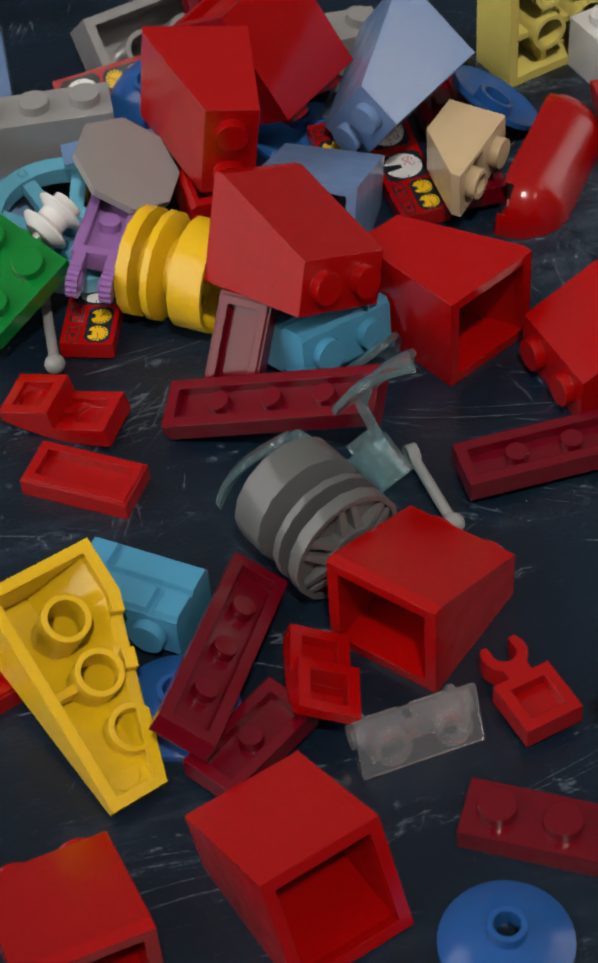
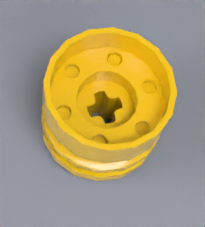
[114,204,224,334]

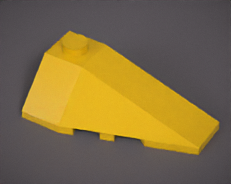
[0,538,168,817]

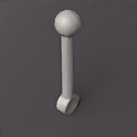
[41,297,66,374]
[402,442,465,530]

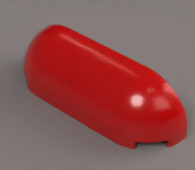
[494,93,598,239]

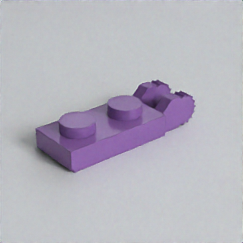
[64,195,135,304]

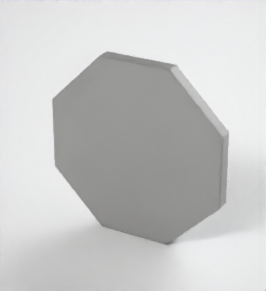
[72,117,180,214]

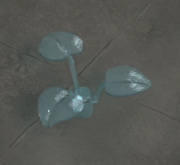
[216,331,417,510]

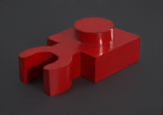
[479,635,583,747]

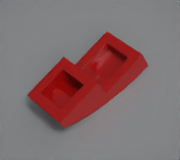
[0,374,131,447]
[283,623,361,726]

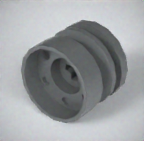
[234,437,397,599]

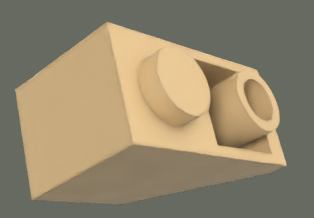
[427,99,510,217]

